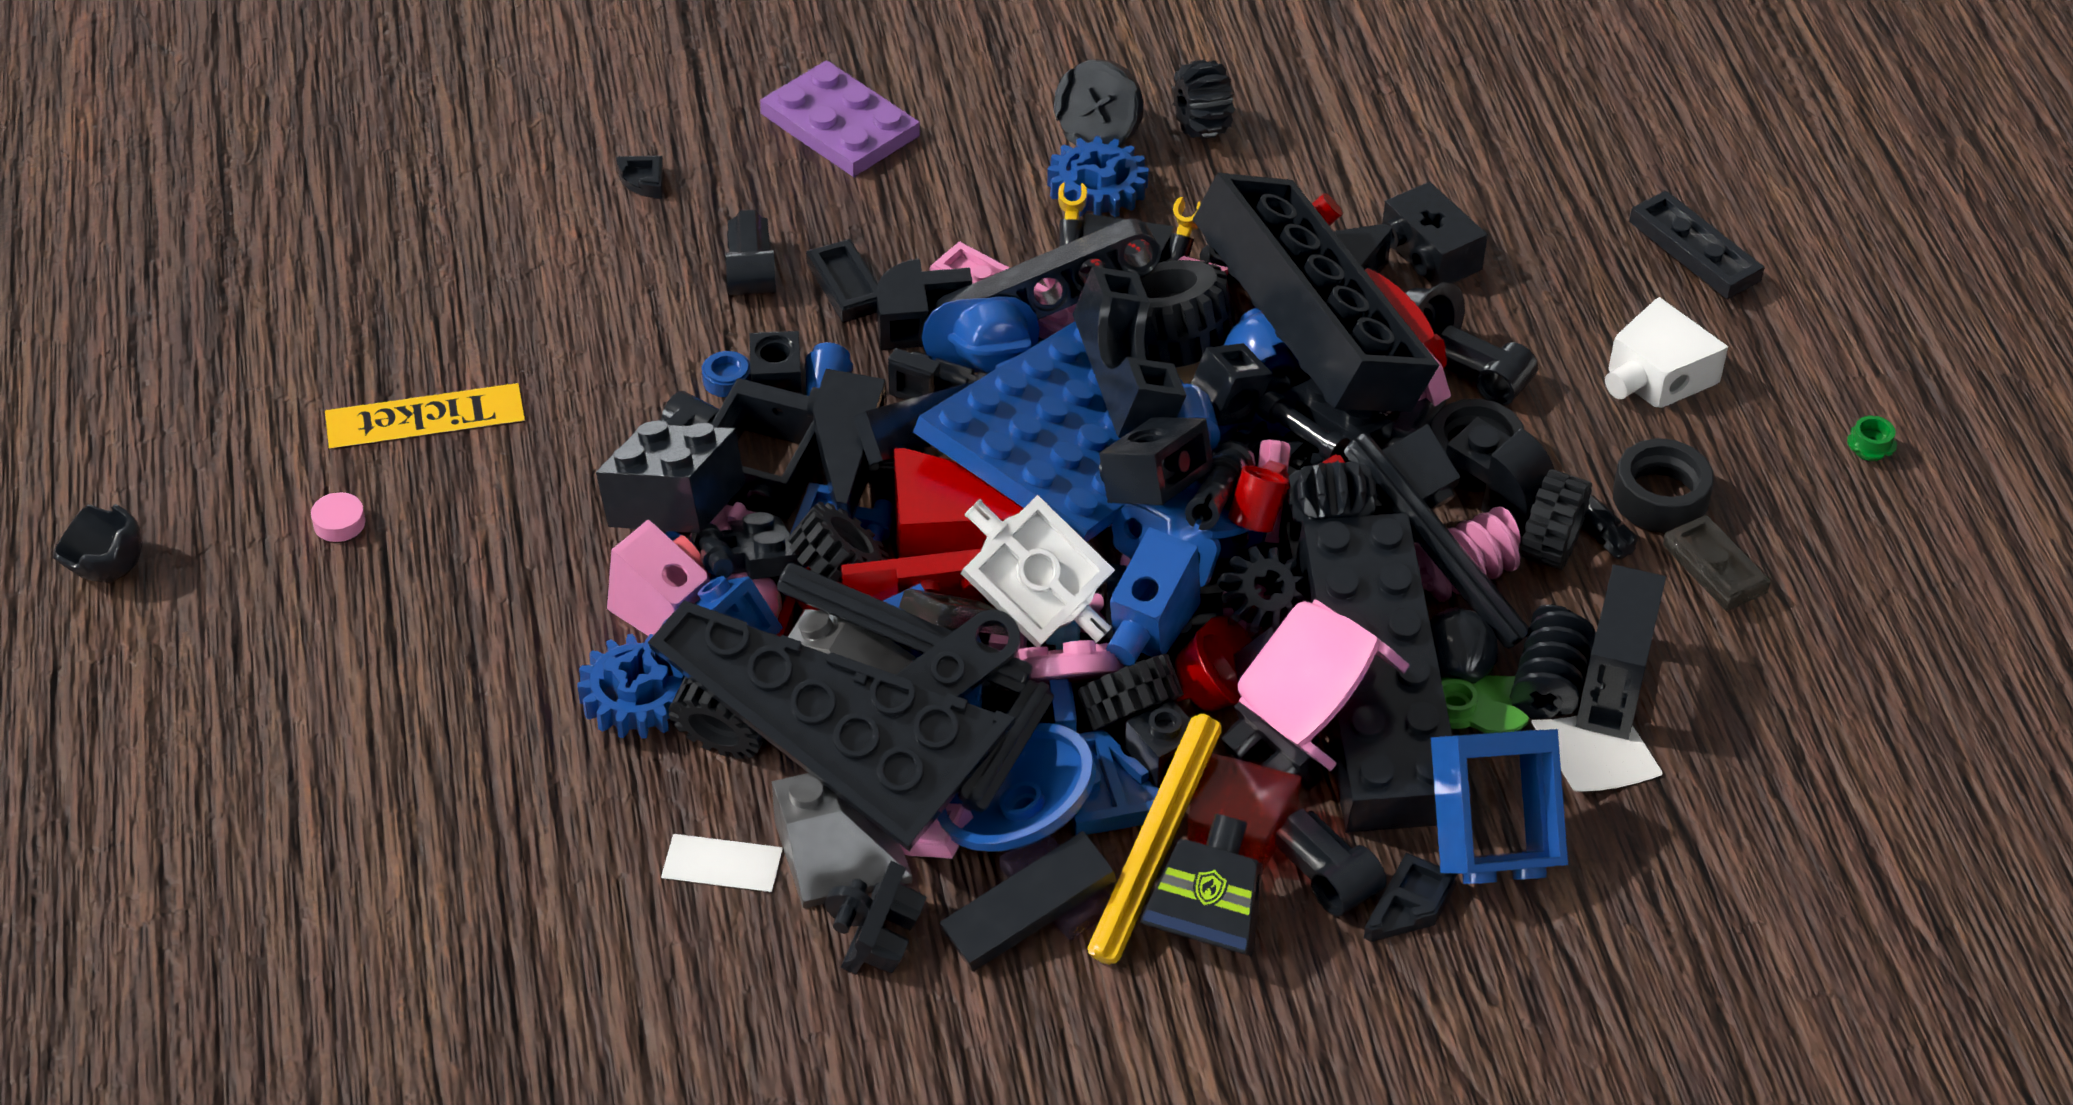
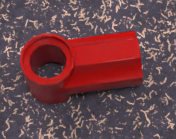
[1228,460,1289,532]

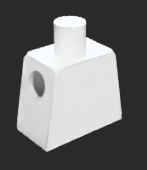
[1605,297,1728,408]

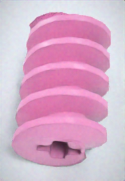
[1414,507,1521,602]

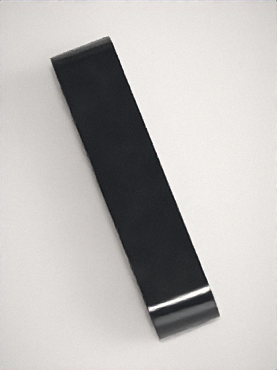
[931,218,1161,320]

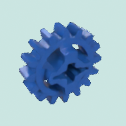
[1047,136,1148,217]
[577,634,685,739]

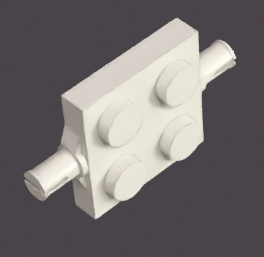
[961,495,1115,647]

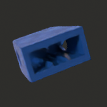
[1106,527,1201,666]

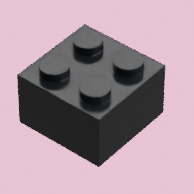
[596,420,746,533]

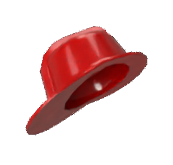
[1174,615,1252,712]

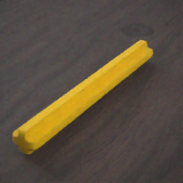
[1088,714,1222,965]

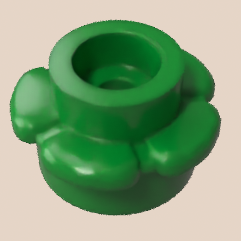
[1847,416,1897,461]

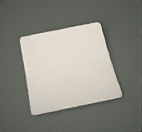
[1531,716,1663,792]

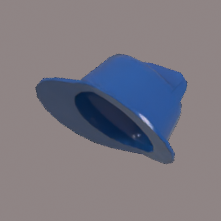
[922,297,1040,374]

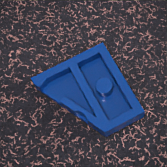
[1071,730,1159,835]

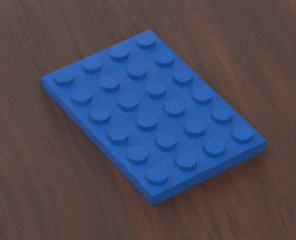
[913,321,1239,542]

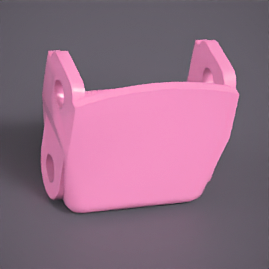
[1238,600,1410,771]

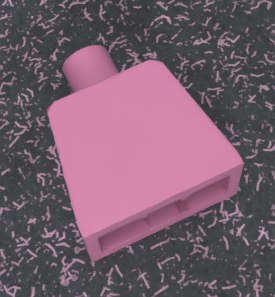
[607,520,710,636]

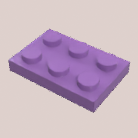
[760,60,920,177]

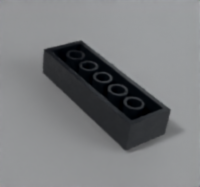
[1192,172,1440,413]
[1296,513,1452,833]

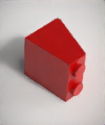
[894,448,1024,558]

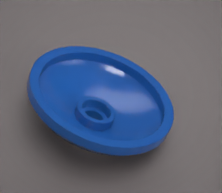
[937,723,1096,852]

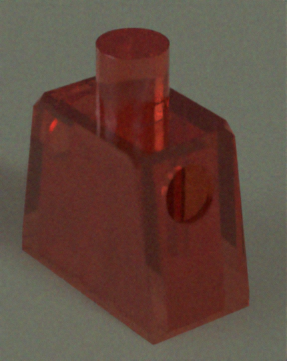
[1187,753,1302,870]

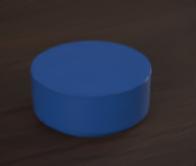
[702,351,751,397]

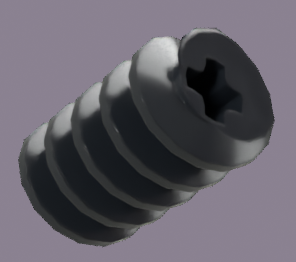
[1510,604,1596,720]

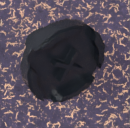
[1053,59,1144,147]

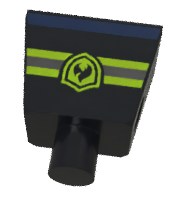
[1140,813,1263,957]

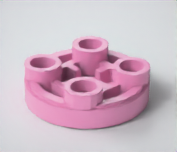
[1016,640,1124,685]

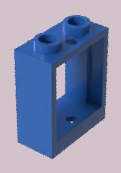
[1431,729,1568,884]

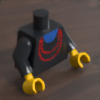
[1058,182,1201,273]

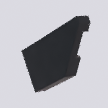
[1363,853,1458,942]

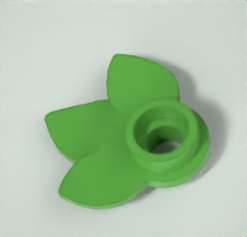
[1441,676,1529,733]

